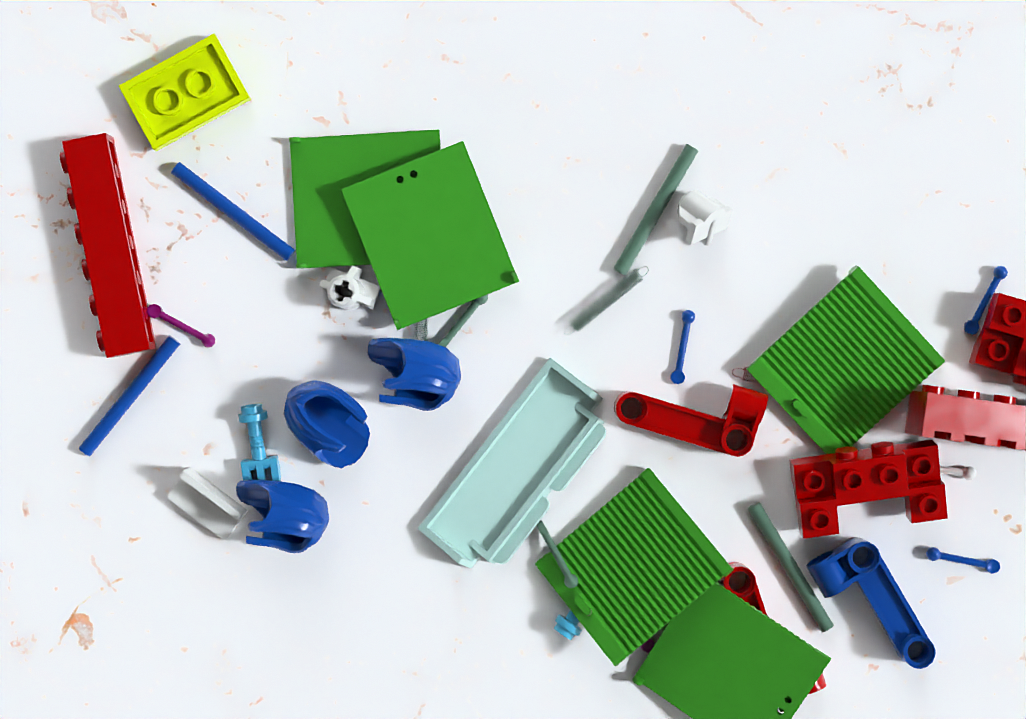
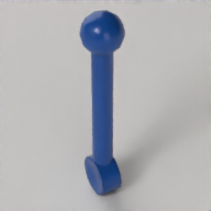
[964,266,1008,334]
[670,310,695,384]
[926,547,1000,574]

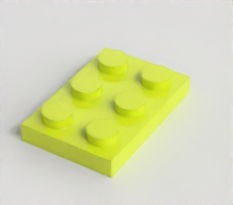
[119,33,251,151]

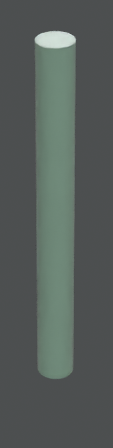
[613,144,699,276]
[747,502,834,632]

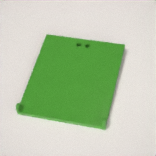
[289,129,441,269]
[341,141,519,331]
[746,265,945,454]
[535,467,734,666]
[632,582,832,719]

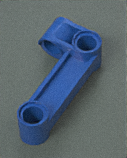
[806,538,936,669]

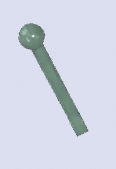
[438,294,488,347]
[536,520,578,588]

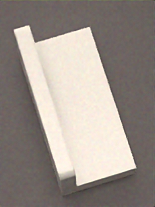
[166,467,248,541]

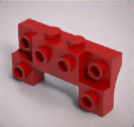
[969,293,1026,387]
[789,439,948,539]

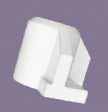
[677,190,733,246]
[320,266,381,310]

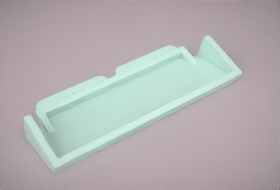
[417,357,606,568]

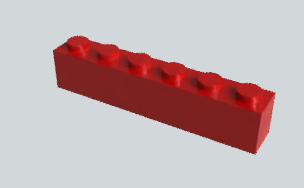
[59,133,157,358]

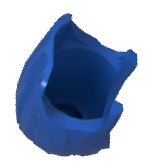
[368,338,461,411]
[283,380,370,469]
[236,480,329,553]

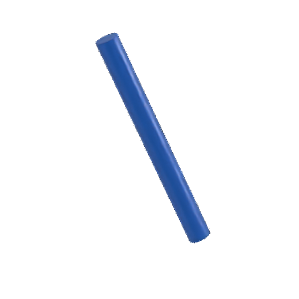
[171,162,295,261]
[79,335,181,457]

